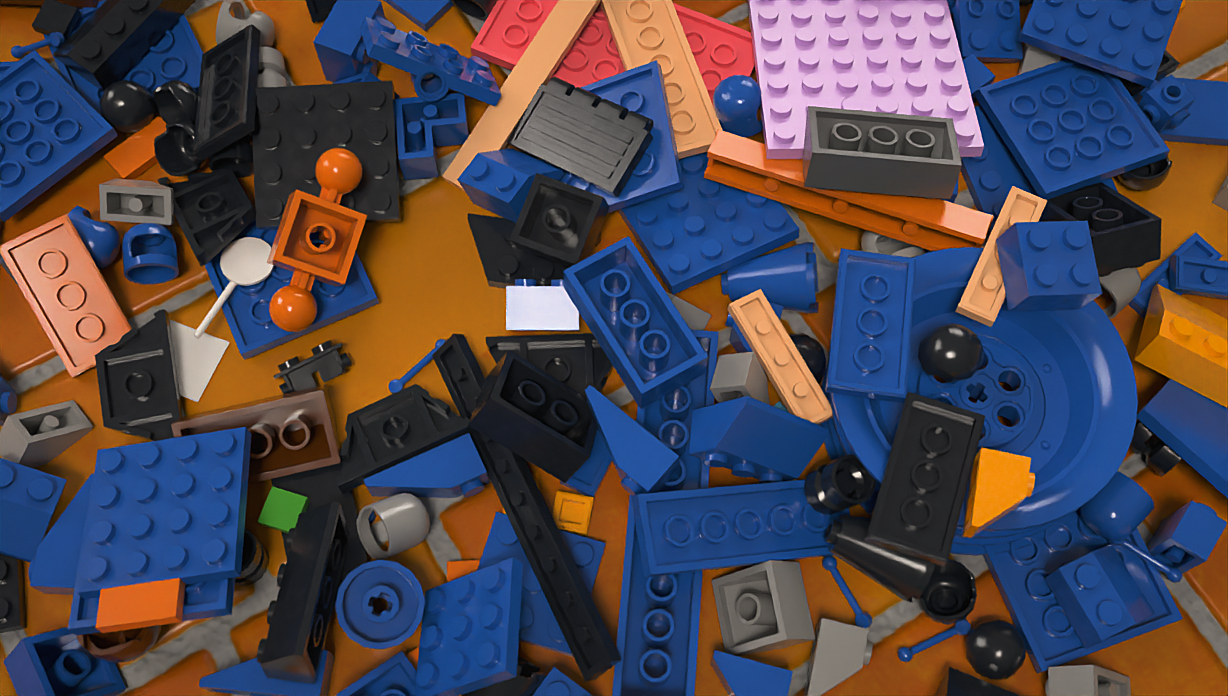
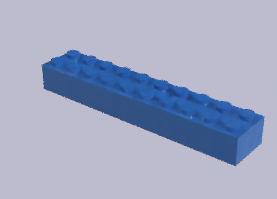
[612,329,719,696]

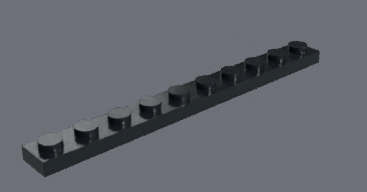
[432,333,622,682]

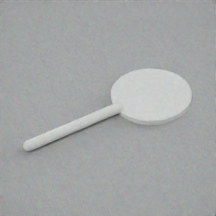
[194,237,274,339]

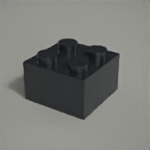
[510,173,610,268]

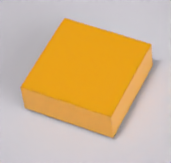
[552,491,594,537]

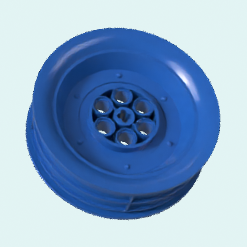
[820,247,1138,556]

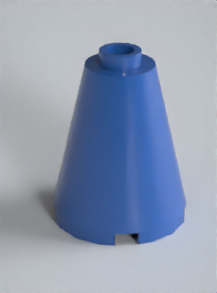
[721,242,819,314]

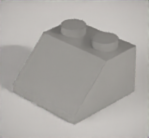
[711,560,815,656]

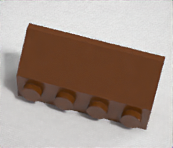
[171,385,341,484]

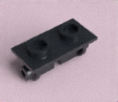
[274,340,352,394]

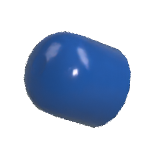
[713,75,763,137]
[68,205,121,270]
[122,223,179,285]
[1081,471,1154,541]

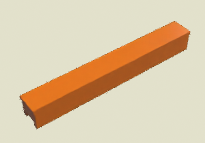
[703,129,994,251]

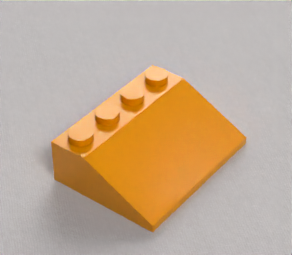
[1134,284,1228,408]

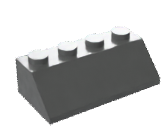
[802,106,962,199]

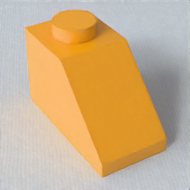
[962,448,1035,538]

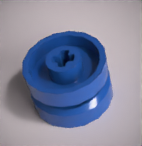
[335,560,425,650]

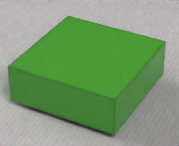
[257,486,310,534]

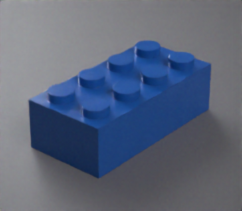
[563,236,708,409]

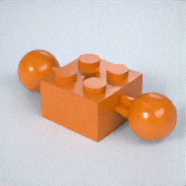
[267,148,367,332]

